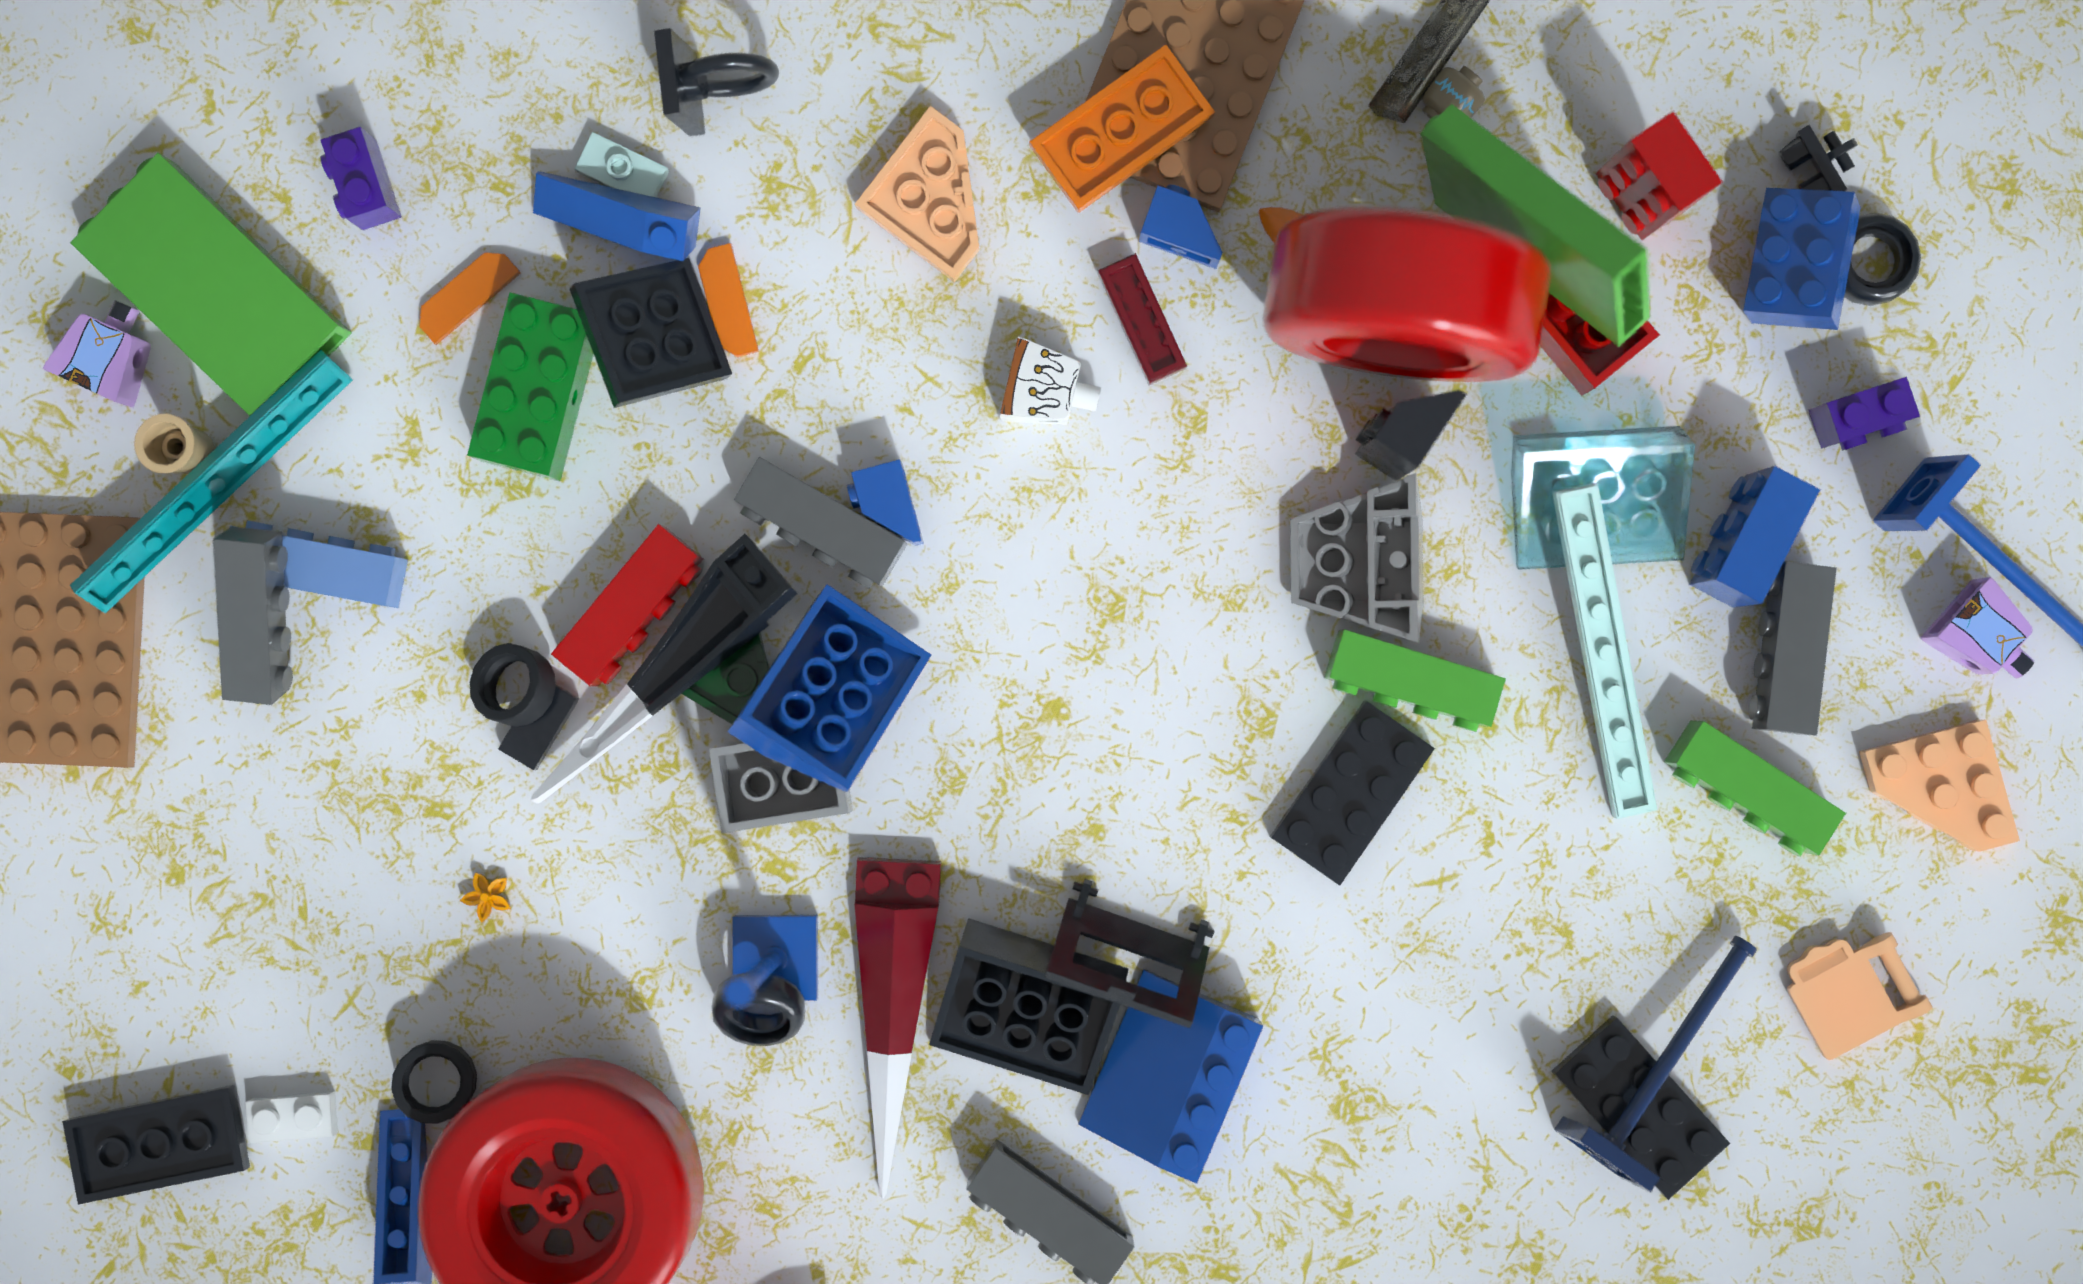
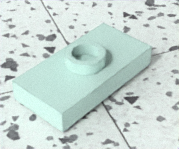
[574,132,669,198]

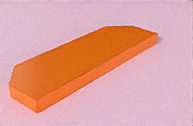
[698,243,759,357]
[419,253,521,345]

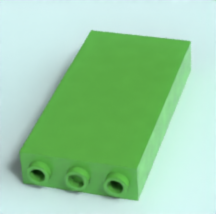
[1420,104,1650,347]
[70,153,352,416]

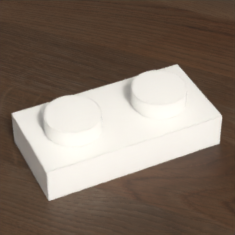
[245,1091,338,1144]

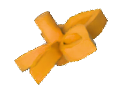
[460,872,511,923]

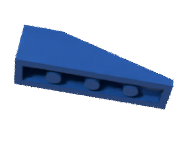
[533,171,701,261]
[373,1109,432,1284]

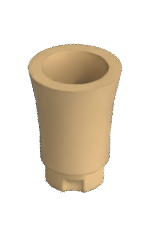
[134,414,216,474]

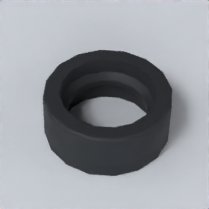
[469,643,556,727]
[391,1040,477,1124]

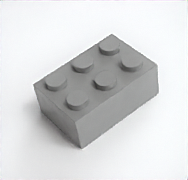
[709,743,853,833]

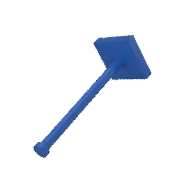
[1872,454,2083,648]
[725,915,818,1007]

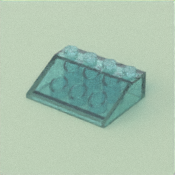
[1511,426,1695,570]

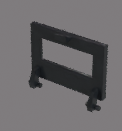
[1044,879,1215,1028]

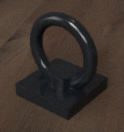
[654,28,779,137]

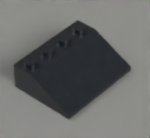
[929,918,1129,1095]

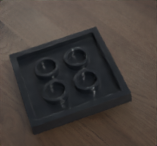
[569,258,732,408]

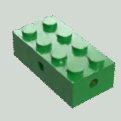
[467,292,594,482]

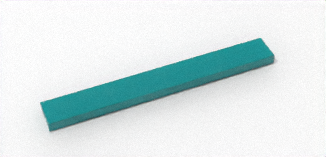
[70,350,353,613]

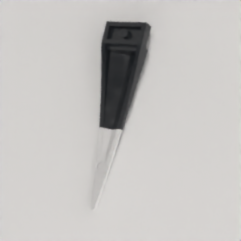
[531,534,798,803]

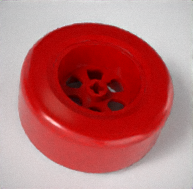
[1263,208,1551,382]
[418,1058,704,1284]

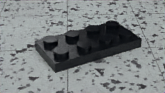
[1269,701,1435,886]
[1551,1015,1730,1200]
[62,1085,250,1205]

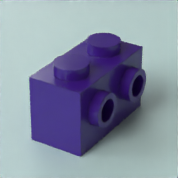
[320,127,402,230]
[1808,376,1920,451]

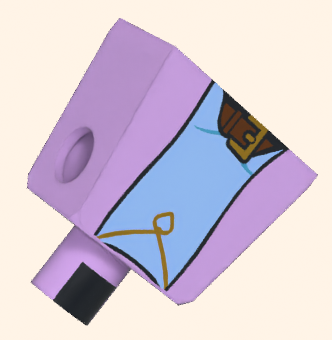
[43,300,151,408]
[1920,577,2035,678]

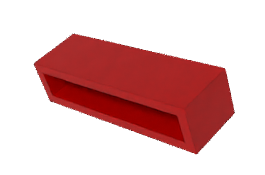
[551,524,704,687]

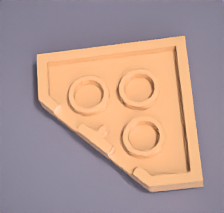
[855,105,980,283]
[1859,719,2020,852]

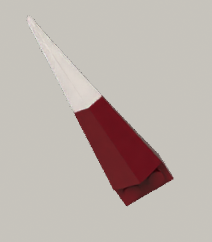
[854,857,941,1199]

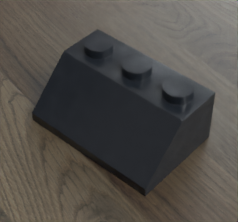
[1355,390,1467,481]

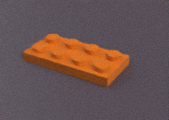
[1029,44,1215,213]

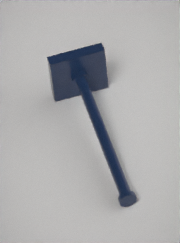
[1554,936,1757,1193]

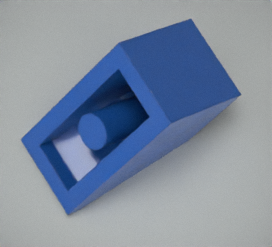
[1139,184,1223,269]
[847,459,924,546]

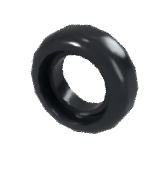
[1844,213,1921,306]
[711,972,805,1046]

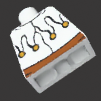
[1000,337,1101,425]

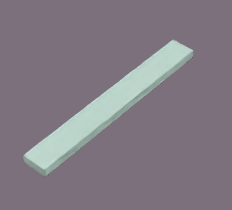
[1552,482,1657,819]

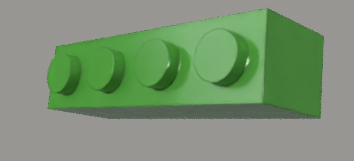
[1324,629,1506,732]
[1664,720,1846,857]

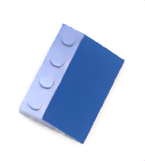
[728,584,932,792]
[1078,969,1264,1184]

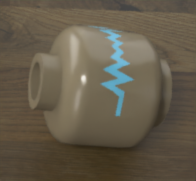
[1422,66,1485,119]

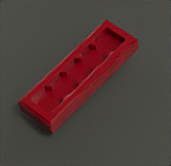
[1098,253,1187,385]

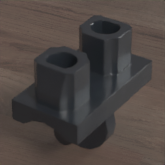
[1779,125,1858,191]

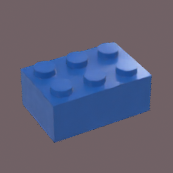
[1743,188,1861,330]
[1689,466,1821,608]

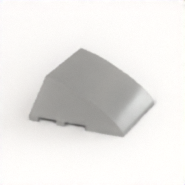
[1290,473,1424,643]

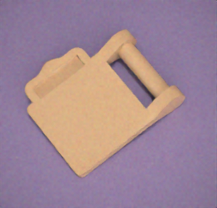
[1787,932,1932,1060]

